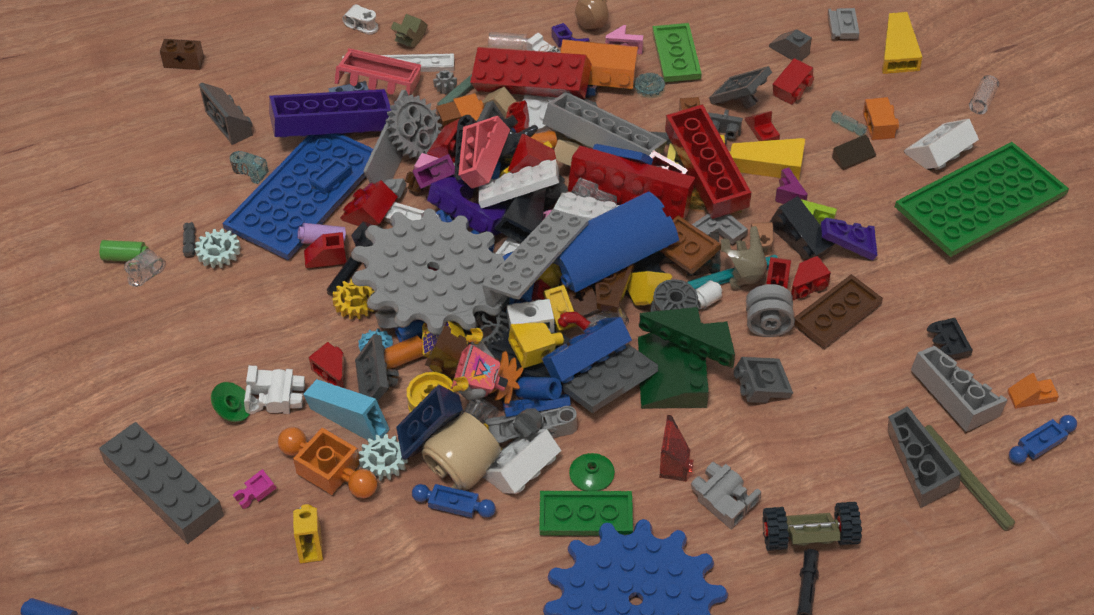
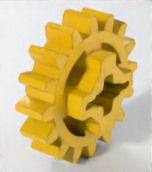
[332,279,375,319]

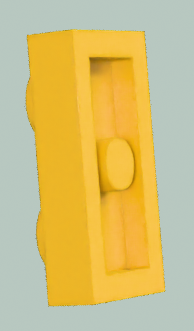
[543,285,577,332]

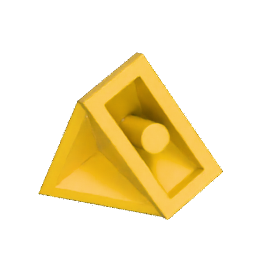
[627,271,672,306]

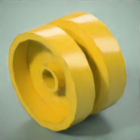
[407,372,454,413]

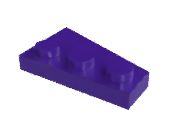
[821,218,878,261]

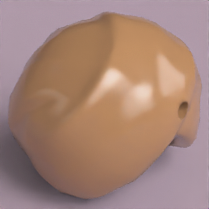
[575,0,609,29]

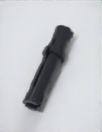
[797,549,819,615]

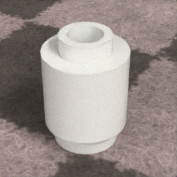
[696,281,722,310]

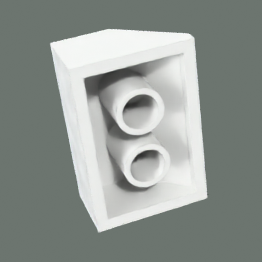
[904,119,979,170]
[483,429,561,494]

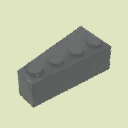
[888,406,961,508]

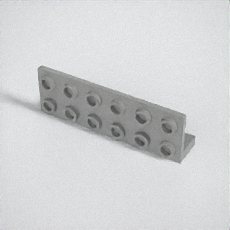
[364,90,437,198]
[482,209,589,306]

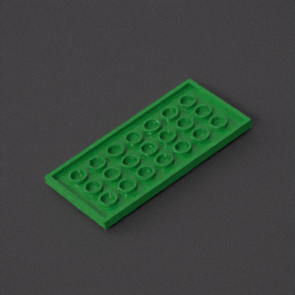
[894,142,1069,257]

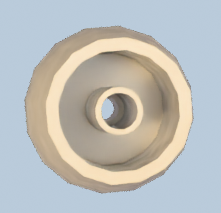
[422,412,501,491]

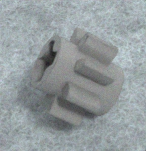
[433,70,457,94]

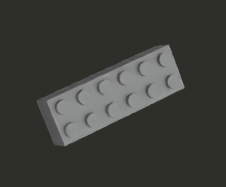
[542,92,667,156]

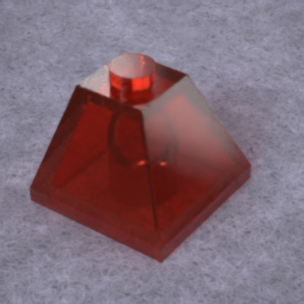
[659,415,694,482]

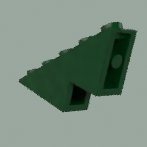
[639,307,735,368]

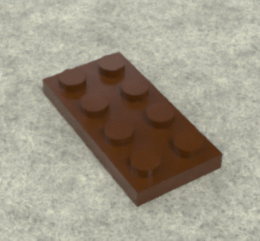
[794,274,883,348]

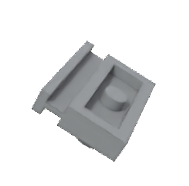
[827,8,859,39]

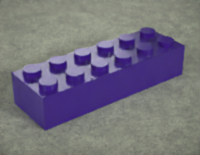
[269,89,392,138]

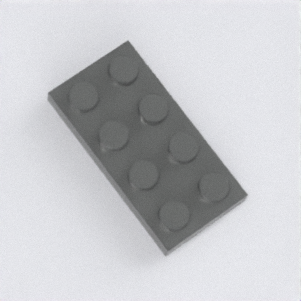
[563,344,658,413]

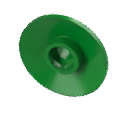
[211,382,250,422]
[569,453,615,491]

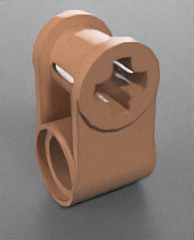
[751,222,773,257]

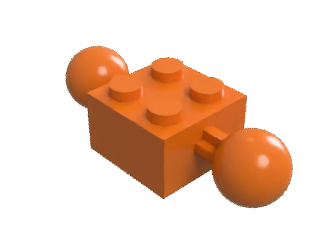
[278,427,378,498]

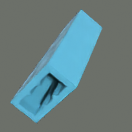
[303,379,390,441]

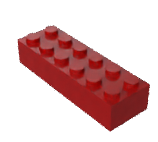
[470,47,592,100]
[665,104,752,219]
[568,146,695,220]

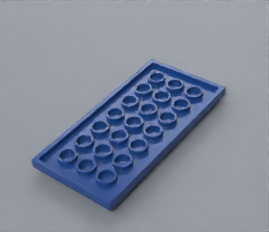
[222,133,373,260]

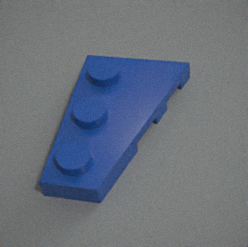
[502,394,571,417]

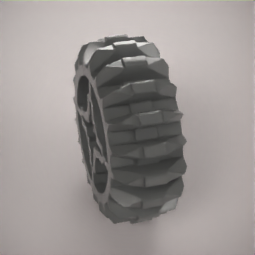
[463,307,509,348]

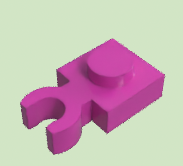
[233,469,277,509]

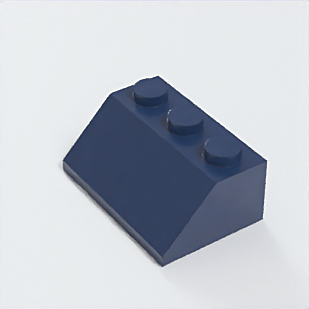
[396,384,463,460]

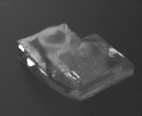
[571,178,617,204]

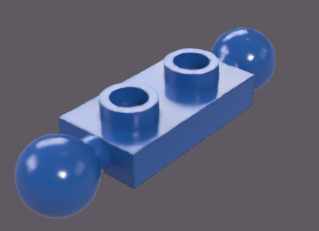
[1009,415,1077,464]
[412,484,496,518]

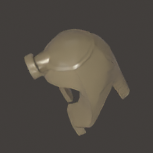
[721,226,767,290]

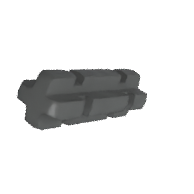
[183,222,195,257]

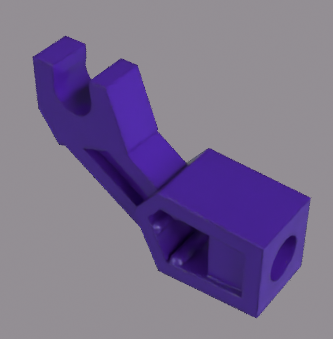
[551,23,590,48]

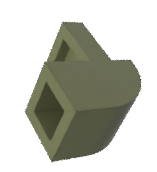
[390,14,428,47]

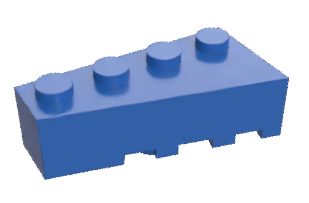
[542,317,632,383]

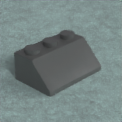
[199,83,253,145]

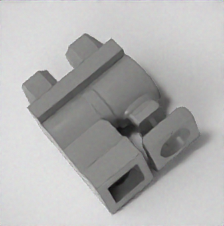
[691,462,761,530]

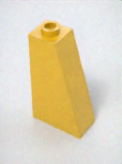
[882,12,923,74]
[729,138,805,181]

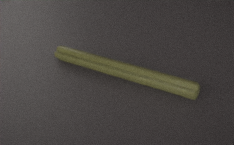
[924,425,1015,531]

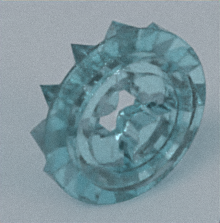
[634,73,665,96]

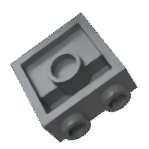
[734,357,793,403]

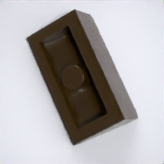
[832,135,876,170]

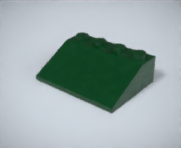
[638,323,709,409]

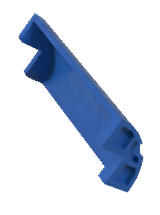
[553,192,679,292]

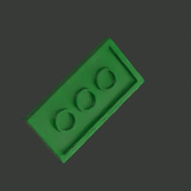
[539,491,633,536]

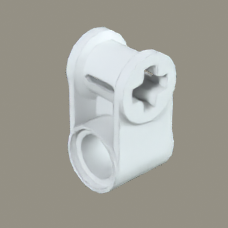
[342,4,378,35]

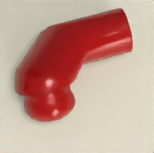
[558,311,591,330]

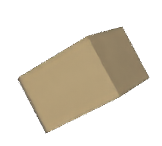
[482,87,517,119]

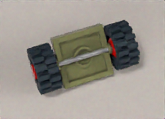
[762,502,862,551]

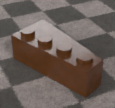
[425,325,505,402]

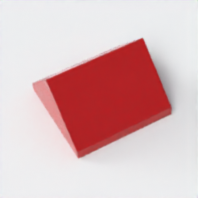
[508,134,557,174]

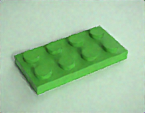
[652,23,702,82]

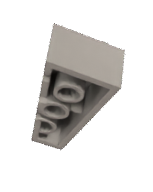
[911,346,1007,432]

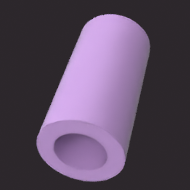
[298,223,346,244]

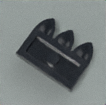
[927,317,973,359]

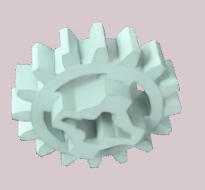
[195,229,241,268]
[359,434,408,481]

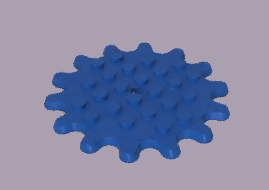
[543,519,728,615]

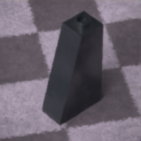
[494,187,547,243]

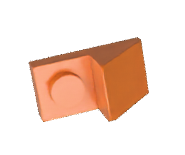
[1007,373,1059,409]

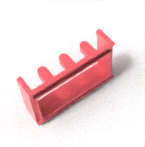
[335,48,421,95]

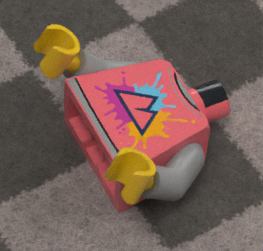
[451,328,508,400]

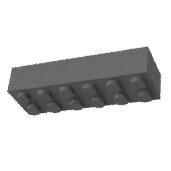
[99,422,224,544]

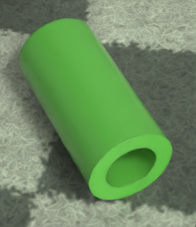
[99,240,149,262]

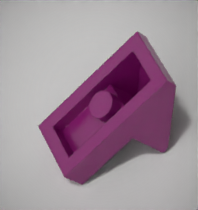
[412,154,455,189]
[775,167,808,204]

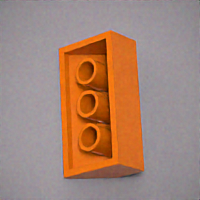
[560,39,638,89]

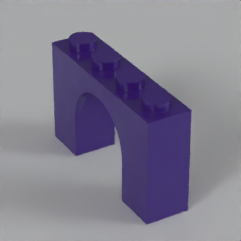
[427,174,511,236]

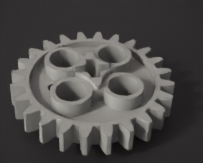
[386,95,442,159]

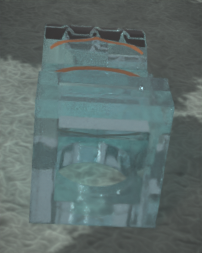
[230,151,269,184]

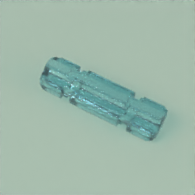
[831,110,867,136]

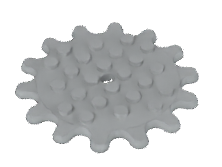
[351,208,505,335]

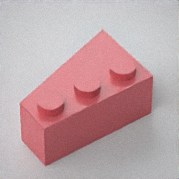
[458,116,510,189]

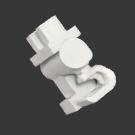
[244,365,305,414]

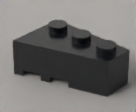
[770,196,835,260]

